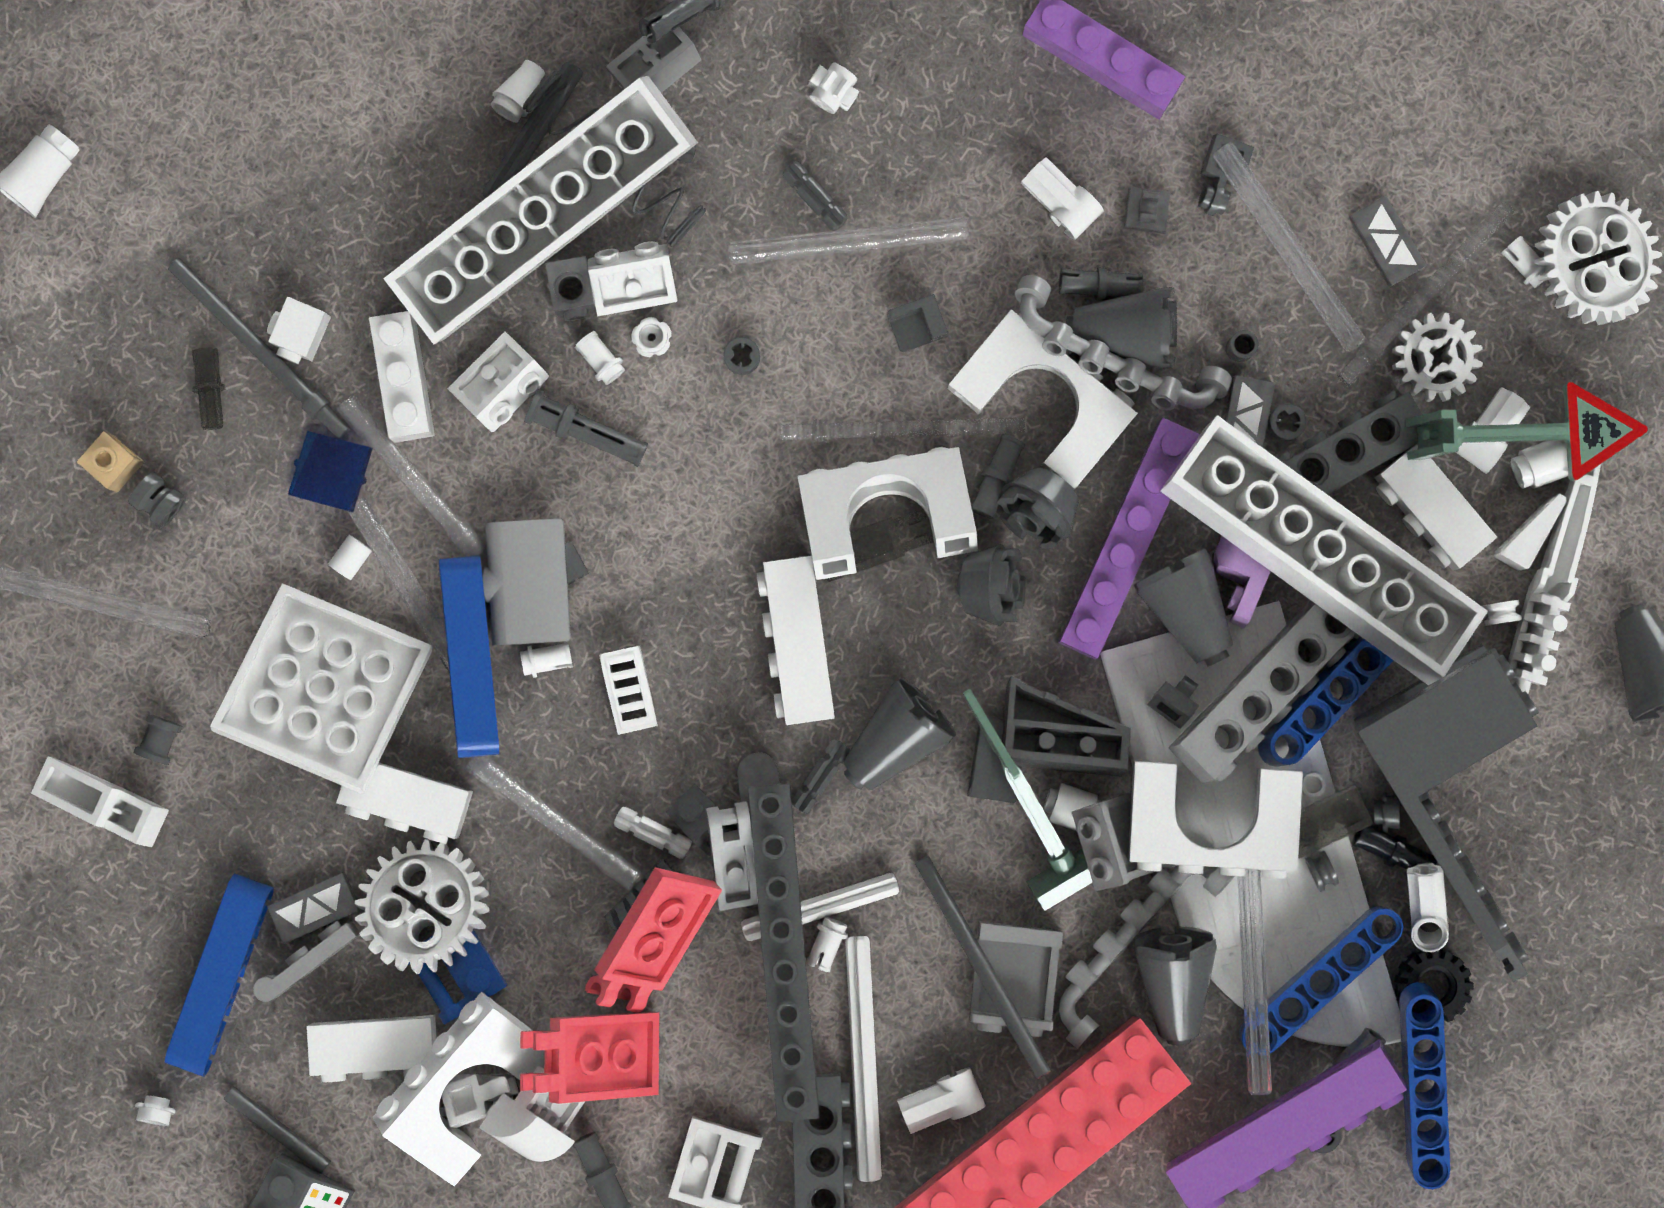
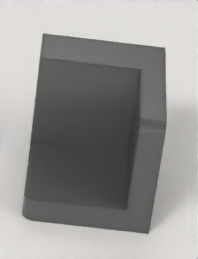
[887,294,948,352]

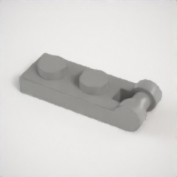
[705,801,758,911]
[253,921,360,1002]

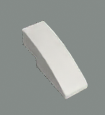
[31,756,169,847]

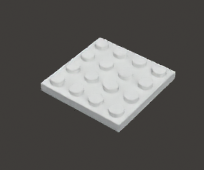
[210,583,432,794]

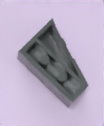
[1000,676,1131,777]

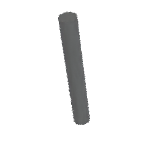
[224,1086,331,1174]

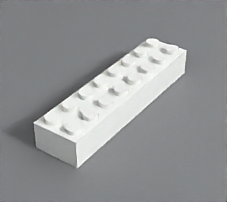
[383,76,698,344]
[1160,415,1488,685]

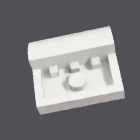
[479,1065,585,1162]

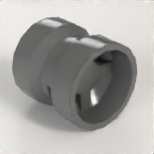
[128,472,186,529]

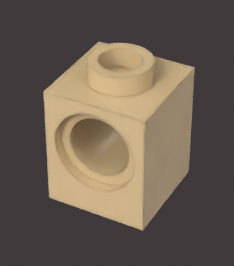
[77,431,144,492]

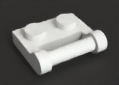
[669,1116,763,1208]

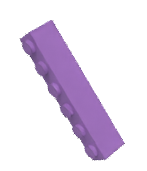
[1057,417,1200,660]
[1166,1039,1407,1208]

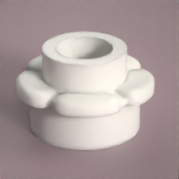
[631,317,671,357]
[135,1095,176,1126]

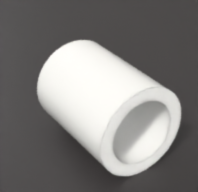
[328,534,372,580]

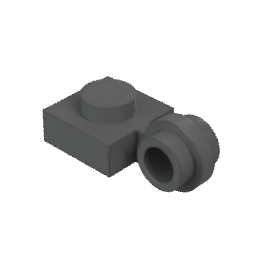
[1198,133,1254,216]

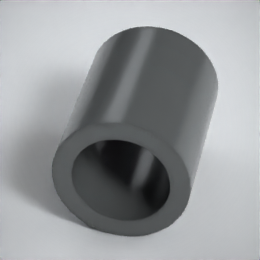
[1226,330,1259,363]
[565,541,589,585]

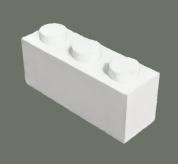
[369,311,435,443]
[1374,443,1497,571]
[336,763,473,844]
[307,1015,437,1082]

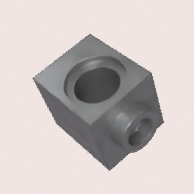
[545,256,596,321]

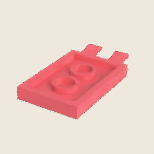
[585,867,722,1013]
[520,1012,659,1104]

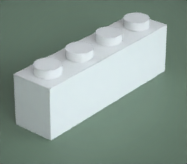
[757,556,835,725]

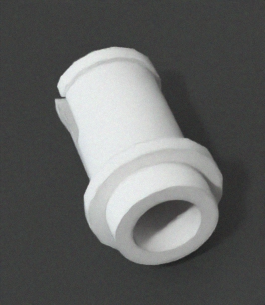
[1501,236,1546,288]
[575,331,625,385]
[520,642,573,678]
[806,917,848,972]

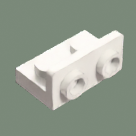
[588,241,678,316]
[447,332,549,432]

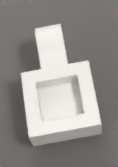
[441,1074,519,1128]

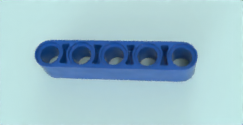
[439,555,499,758]
[1258,636,1394,767]
[165,873,274,1077]
[1239,906,1403,1057]
[1399,982,1450,1190]

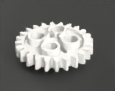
[1534,191,1662,325]
[355,839,489,974]

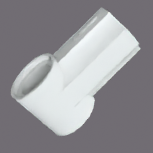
[1021,157,1104,240]
[1456,387,1530,474]
[1407,863,1449,952]
[897,1067,986,1134]

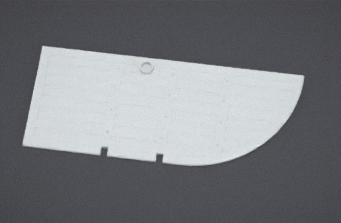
[1100,601,1401,1047]

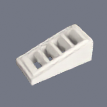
[1493,494,1567,571]
[599,646,658,735]

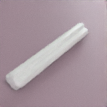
[741,873,899,941]

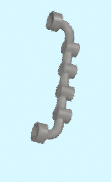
[1015,275,1232,410]
[1059,865,1235,1050]

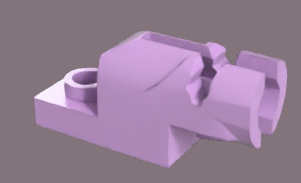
[1214,536,1270,628]

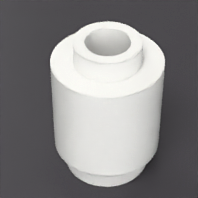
[1511,440,1568,489]
[1043,783,1101,831]

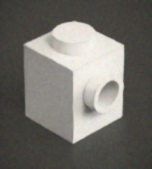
[267,296,331,364]

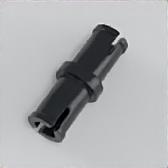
[1352,822,1437,870]

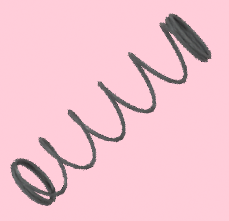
[523,71,706,247]

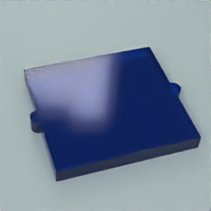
[288,431,373,513]

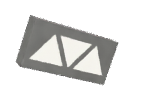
[1349,196,1427,287]
[1225,375,1275,448]
[267,873,360,944]

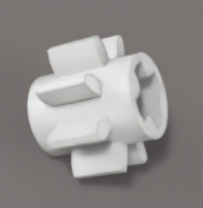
[808,63,859,114]

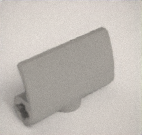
[483,519,571,646]

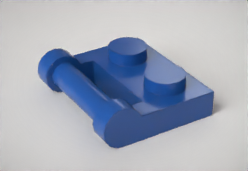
[408,925,508,1025]

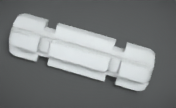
[614,807,692,859]

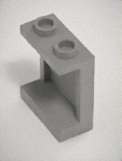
[1072,791,1178,891]
[969,921,1063,1037]

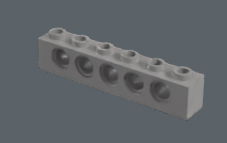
[1168,600,1360,783]

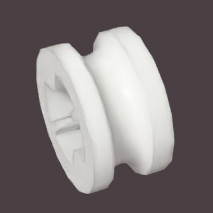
[1482,600,1522,626]

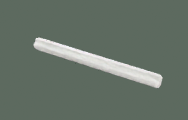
[845,936,882,1182]

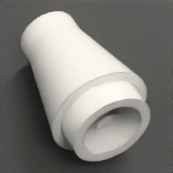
[491,60,545,123]

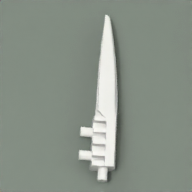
[1508,464,1601,694]

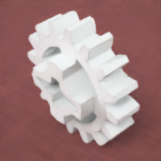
[1392,313,1483,402]

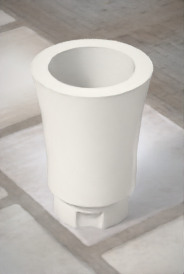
[0,124,79,218]

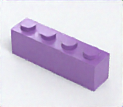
[1022,0,1186,120]

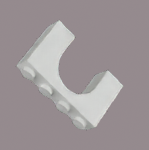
[947,309,1138,490]
[798,447,978,580]
[1128,761,1303,879]
[372,992,544,1186]

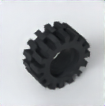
[1394,949,1474,1022]

